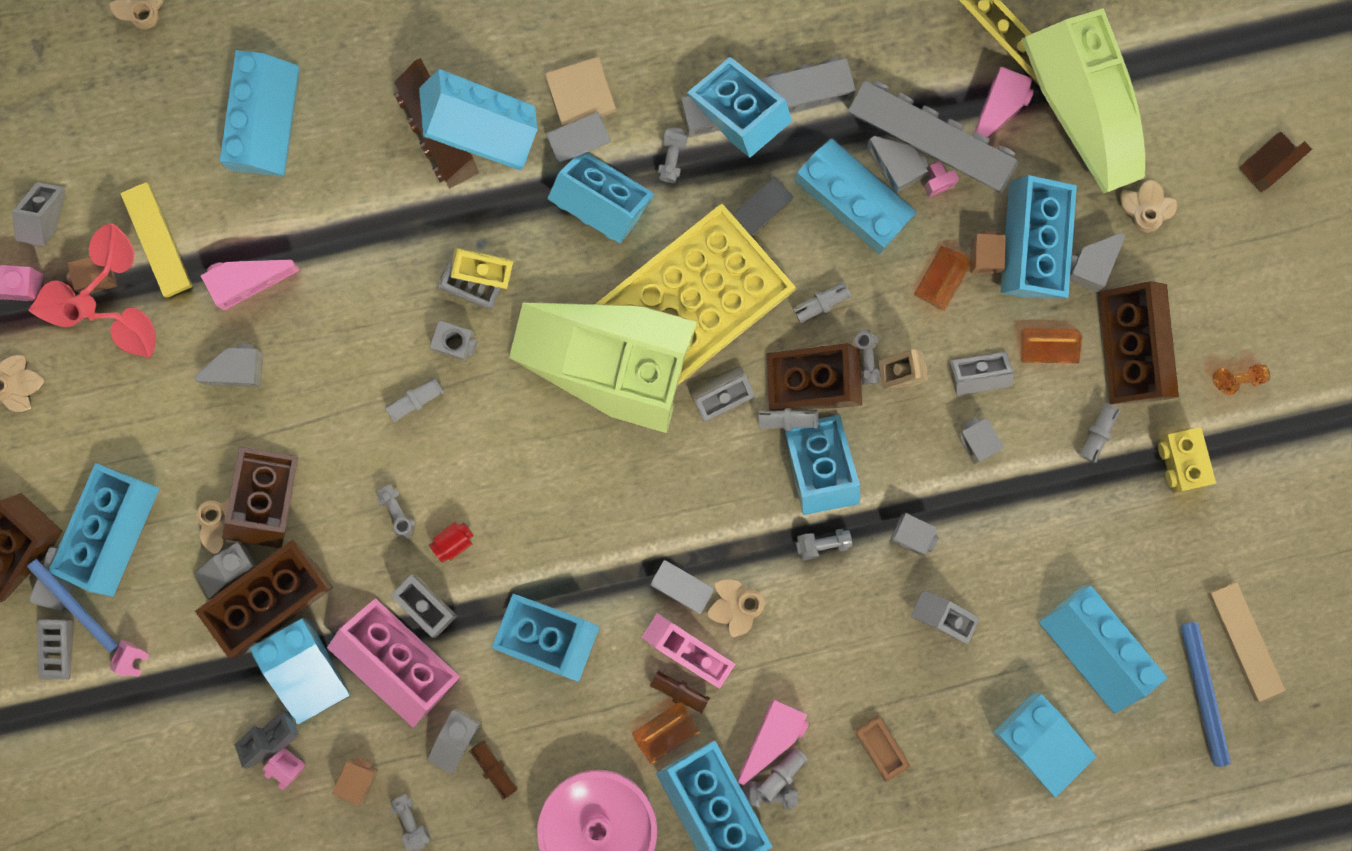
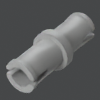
[792,281,852,324]
[385,377,444,423]
[1079,403,1121,463]
[759,408,819,431]
[755,748,807,804]

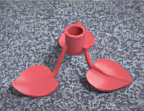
[29,223,156,358]

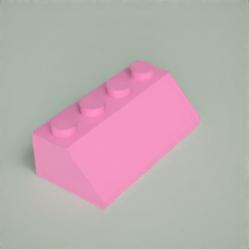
[327,598,460,728]

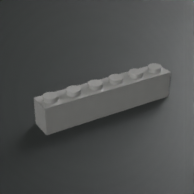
[681,57,856,138]
[848,80,1018,193]

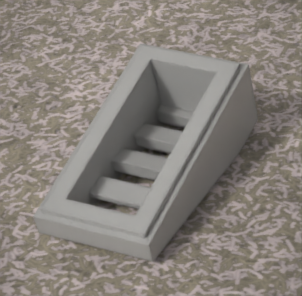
[436,260,500,310]
[37,619,74,679]

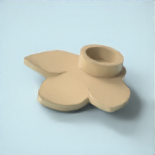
[109,0,165,30]
[1120,180,1177,233]
[0,355,45,412]
[196,499,243,555]
[707,579,764,637]

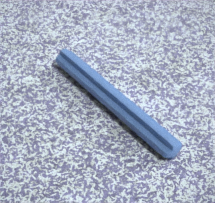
[1181,622,1231,767]

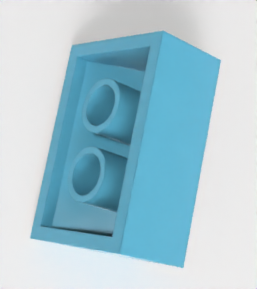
[547,152,654,243]

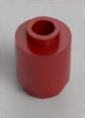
[429,521,474,563]

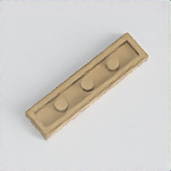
[1208,582,1286,702]

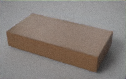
[854,715,911,782]

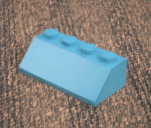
[219,50,300,177]
[419,69,538,170]
[794,139,917,255]
[1000,175,1077,299]
[49,463,160,597]
[1038,585,1168,714]
[655,741,773,851]

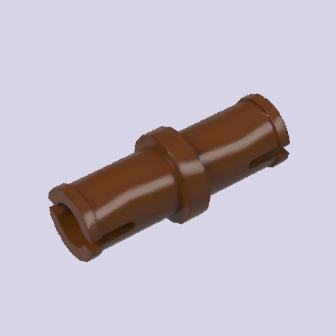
[650,670,710,714]
[469,740,518,800]

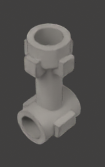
[658,127,688,183]
[854,330,881,385]
[376,485,416,538]
[796,529,853,560]
[742,781,798,809]
[390,794,431,851]

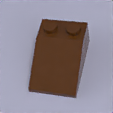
[767,343,862,410]
[222,446,298,548]
[0,493,62,602]

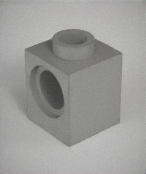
[430,321,477,362]
[957,417,1004,464]
[889,513,938,555]

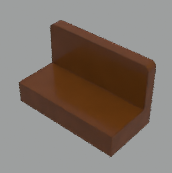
[1239,132,1312,193]

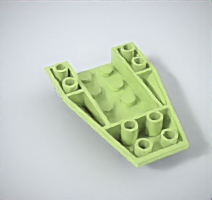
[1022,8,1145,193]
[509,302,697,433]

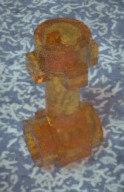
[1213,364,1270,396]

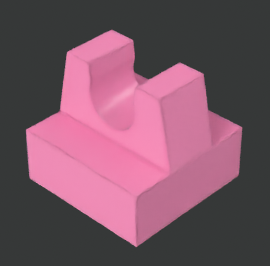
[924,161,959,198]
[109,639,149,677]
[263,748,306,790]

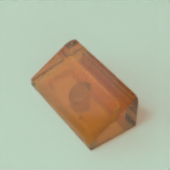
[914,246,971,311]
[1021,328,1082,363]
[632,702,700,764]

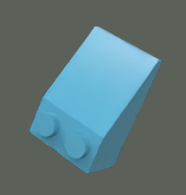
[687,57,792,158]
[784,414,860,515]
[492,594,600,682]
[249,618,350,724]
[993,692,1097,798]

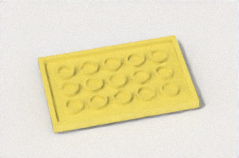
[595,203,796,386]

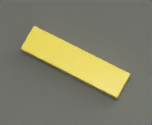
[120,182,193,298]

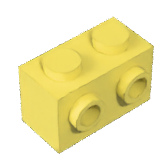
[1158,427,1216,493]

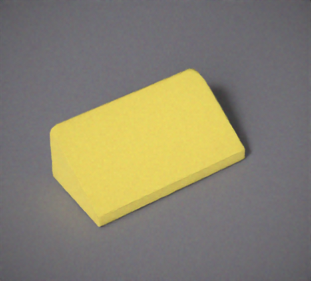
[451,247,513,289]

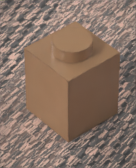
[971,230,1006,274]
[66,257,117,294]
[332,756,378,806]

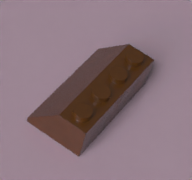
[394,58,479,189]
[1098,281,1179,405]
[195,540,333,659]

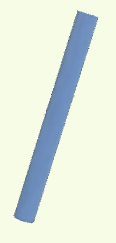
[27,559,118,653]

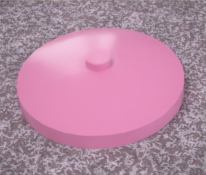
[537,770,657,851]

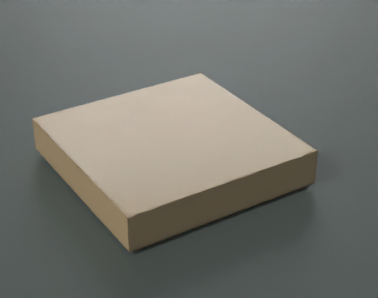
[545,57,616,126]

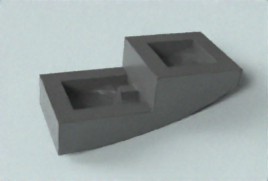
[733,177,794,237]
[234,710,299,769]

